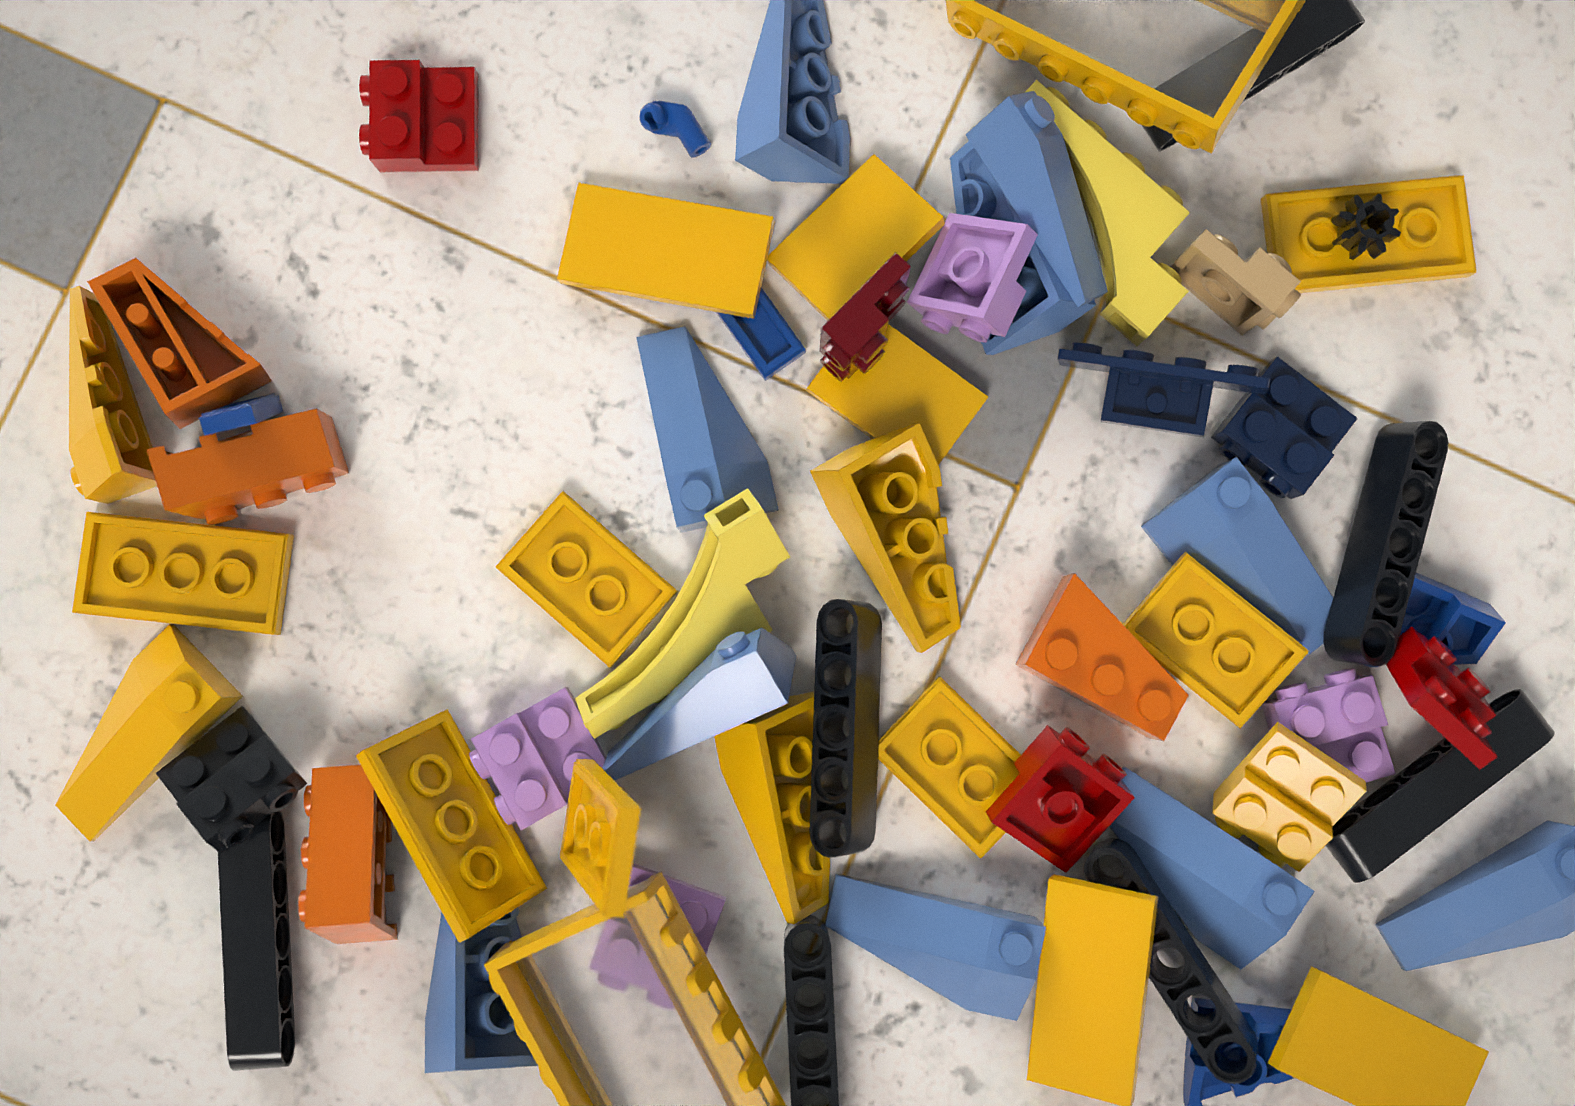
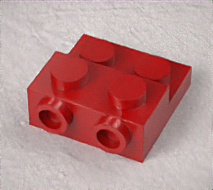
[359,60,479,172]
[1386,627,1498,769]
[986,725,1135,873]

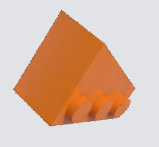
[87,258,272,429]
[146,408,349,525]
[1015,573,1189,741]
[298,765,398,944]

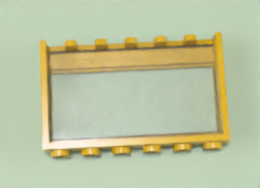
[945,0,1306,154]
[483,871,787,1106]

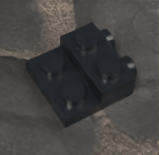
[155,706,308,853]

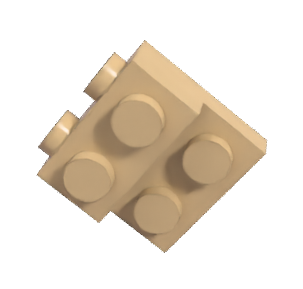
[1170,229,1301,335]

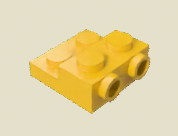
[1212,722,1367,872]

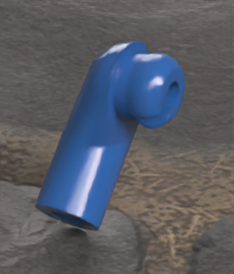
[639,101,711,158]

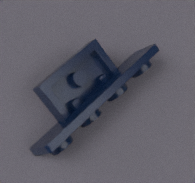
[1057,342,1270,438]

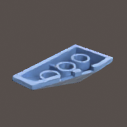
[950,141,1096,355]
[636,326,779,533]
[1141,457,1333,654]
[602,627,796,781]

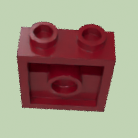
[819,252,911,382]

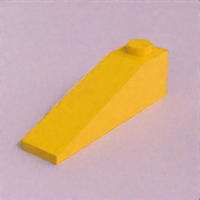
[69,285,157,504]
[810,423,961,653]
[55,624,243,842]
[714,692,830,924]

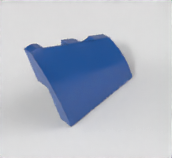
[1363,572,1506,668]
[1183,997,1294,1106]

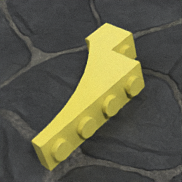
[1025,79,1190,347]
[575,488,790,739]

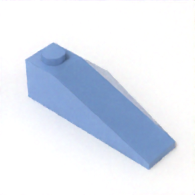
[735,0,850,184]
[965,91,1108,307]
[1109,766,1314,970]
[1375,820,1575,971]
[825,874,1046,1021]
[425,907,538,1073]

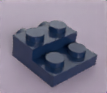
[1211,356,1358,499]

